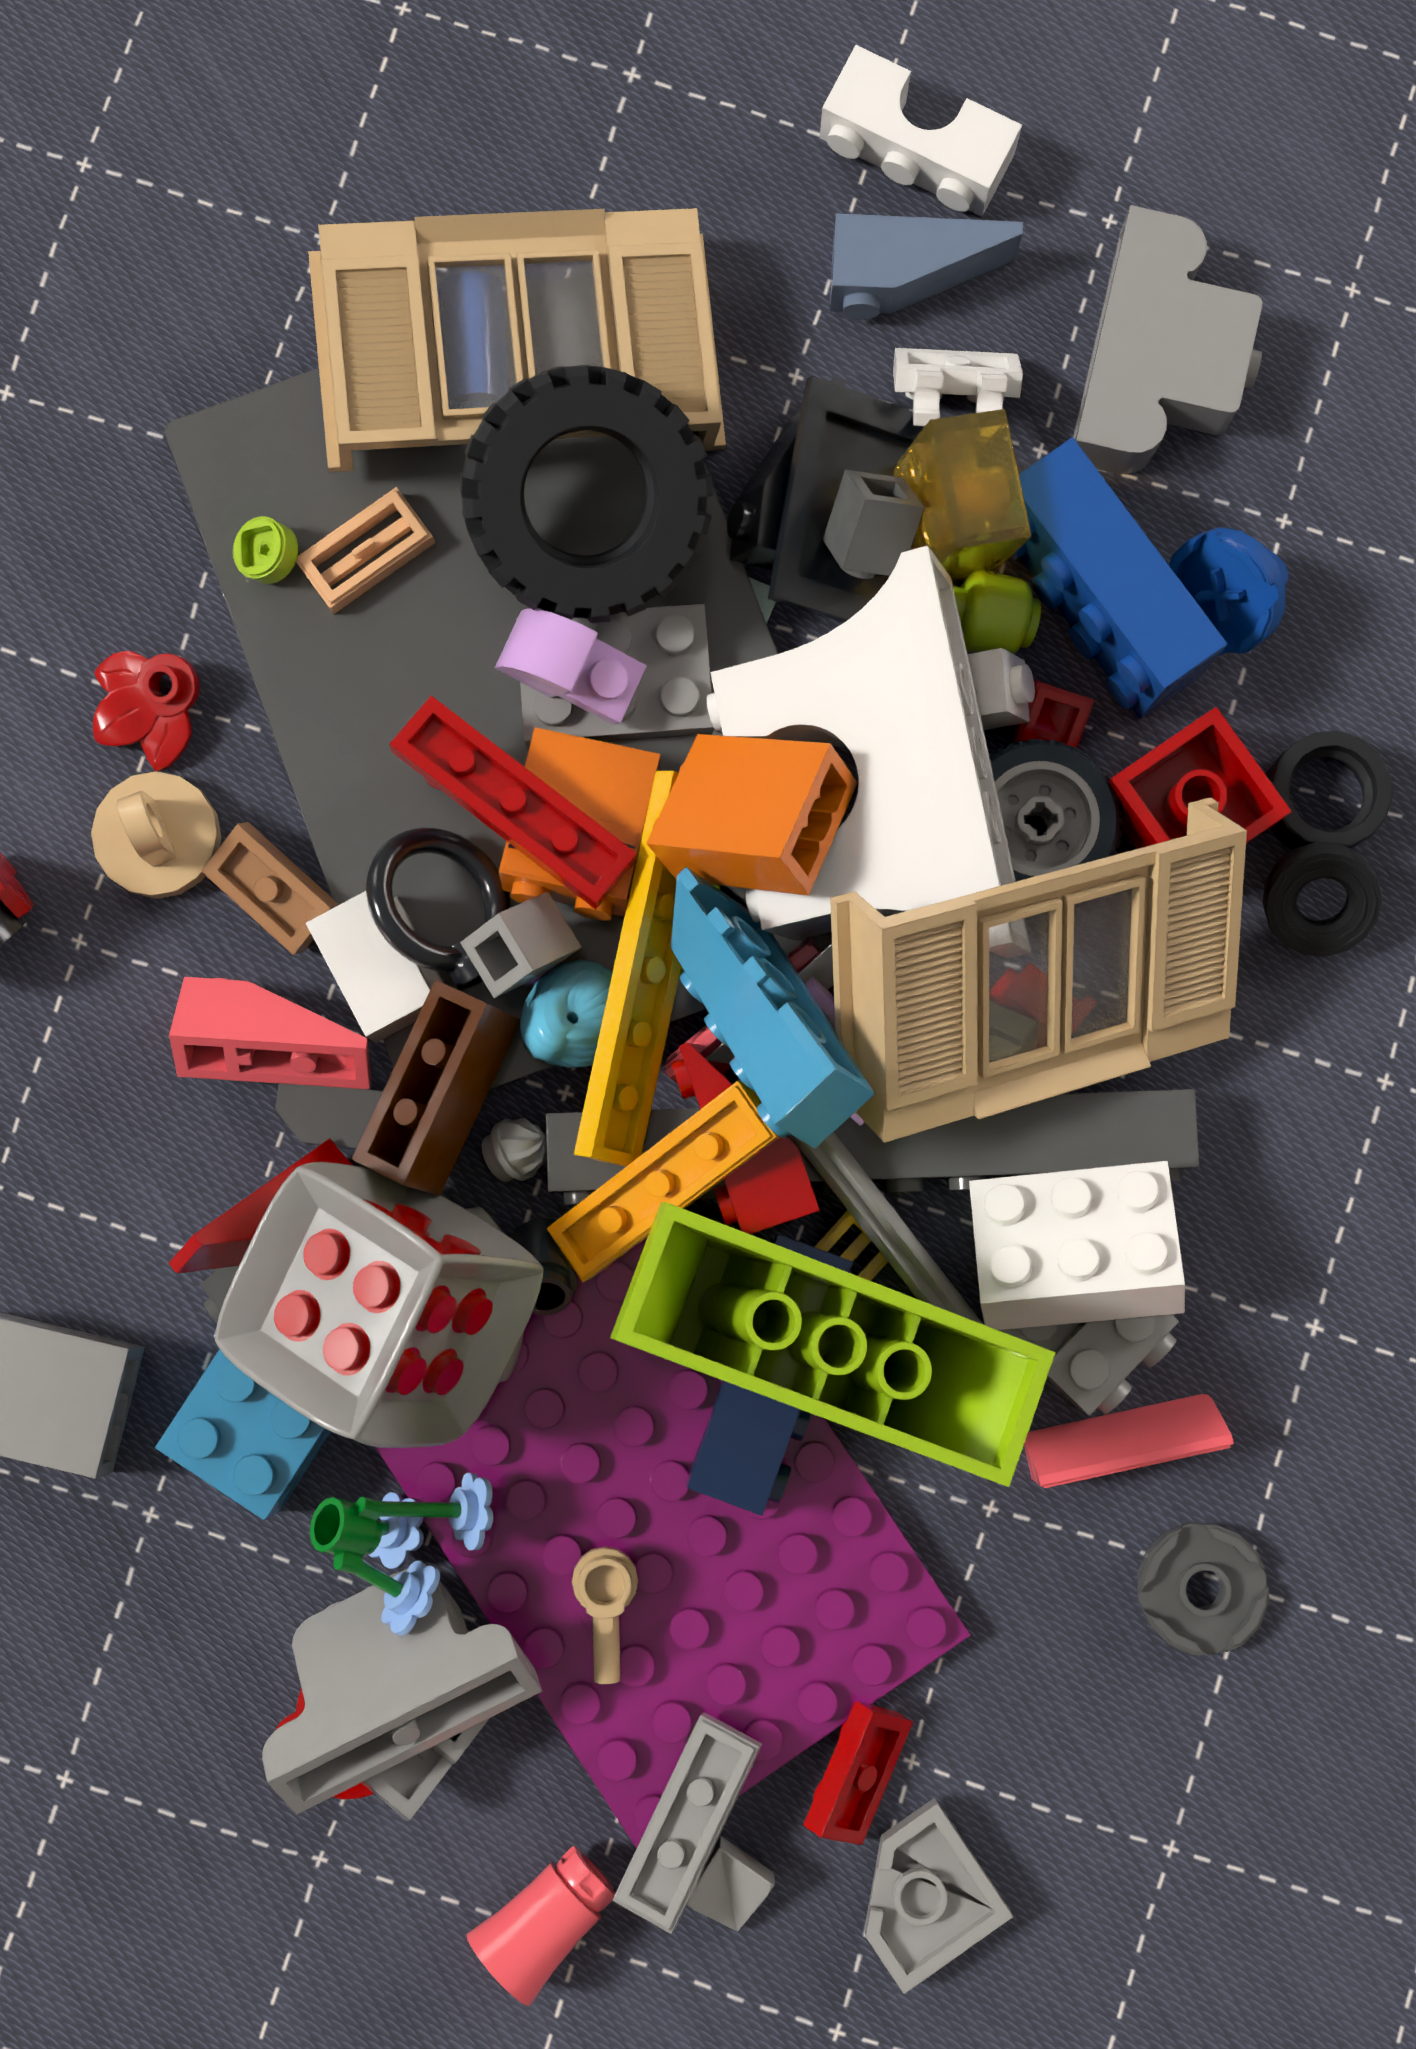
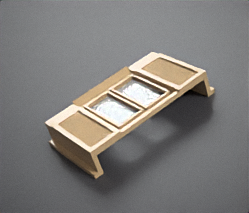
[308,208,726,473]
[830,797,1247,1143]

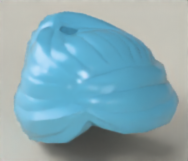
[520,959,613,1068]

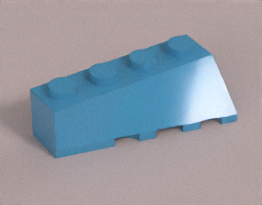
[671,867,875,1148]

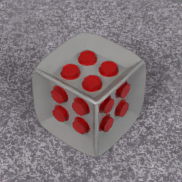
[215,1162,544,1448]

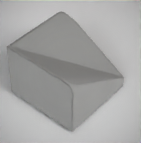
[687,1835,775,1932]

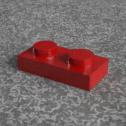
[803,1700,913,1845]

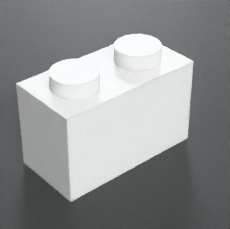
[306,891,444,1043]

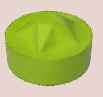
[233,516,298,584]

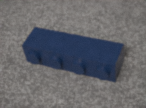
[686,1234,853,1516]

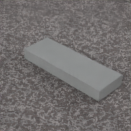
[612,1712,763,1934]

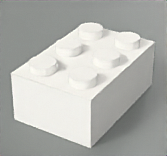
[969,1161,1185,1330]

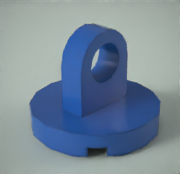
[1169,527,1288,655]

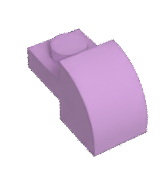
[495,608,647,725]

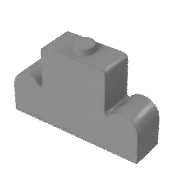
[1073,205,1262,474]

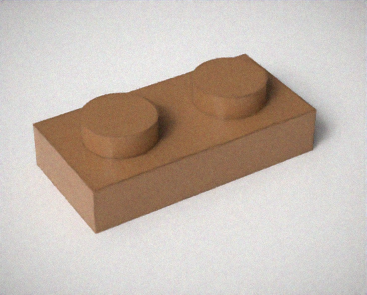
[201,822,339,955]

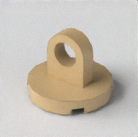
[91,771,222,899]

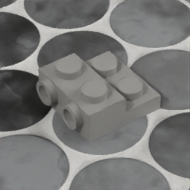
[999,1314,1179,1416]

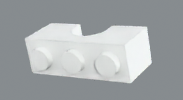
[820,45,1022,217]

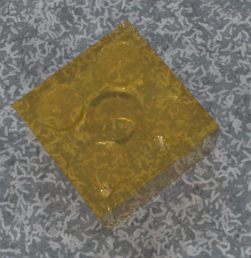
[893,409,1032,580]

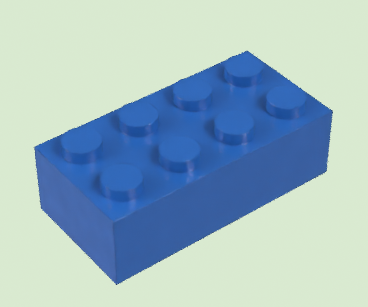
[994,437,1227,719]

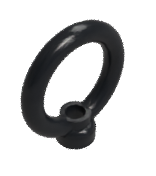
[366,828,510,991]

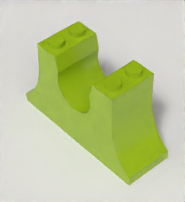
[610,1202,1056,1487]

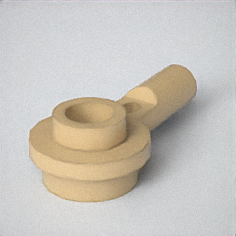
[572,1546,638,1684]

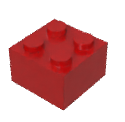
[1109,707,1292,849]

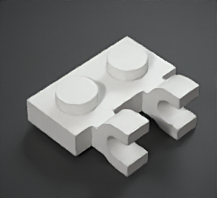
[893,348,1023,430]

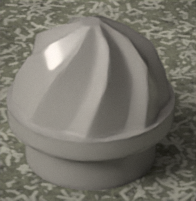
[482,1118,547,1182]

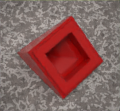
[1013,678,1095,748]

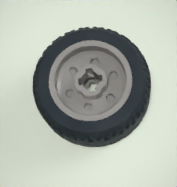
[989,739,1123,882]

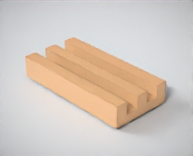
[296,487,435,614]

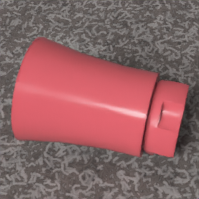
[467,1846,615,2006]

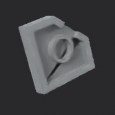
[864,1797,1013,1994]

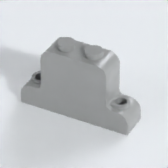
[262,1568,542,1815]

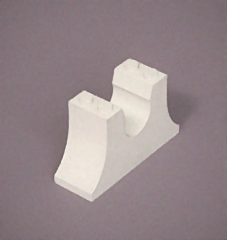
[707,545,1030,958]

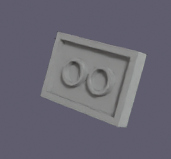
[516,604,714,747]

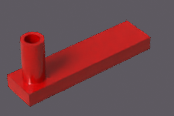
[389,695,637,910]

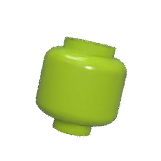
[953,570,1041,655]

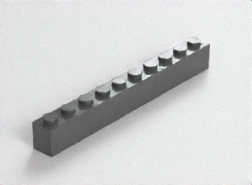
[546,1089,1200,1205]

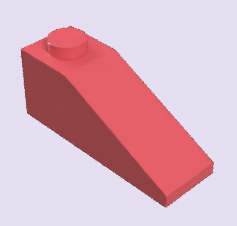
[169,977,372,1089]

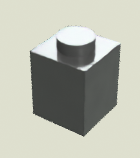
[823,469,925,579]

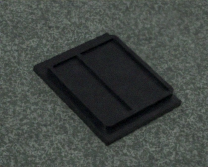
[768,375,975,623]

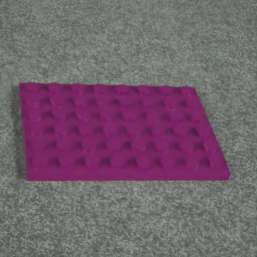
[376,1237,970,1848]

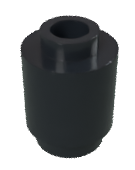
[511,1218,577,1315]

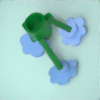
[310,1473,493,1636]

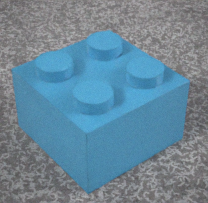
[155,1349,331,1521]

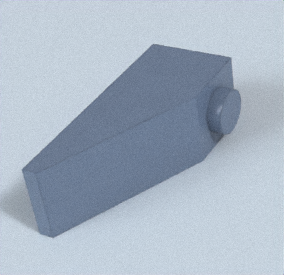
[830,213,1023,319]

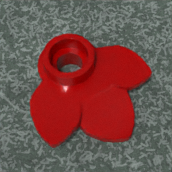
[93,651,200,771]

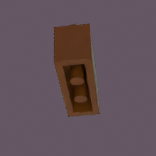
[352,980,521,1196]

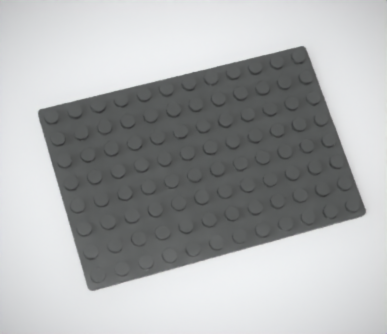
[165,269,843,1091]

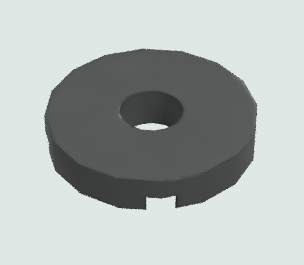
[1137,1522,1269,1655]

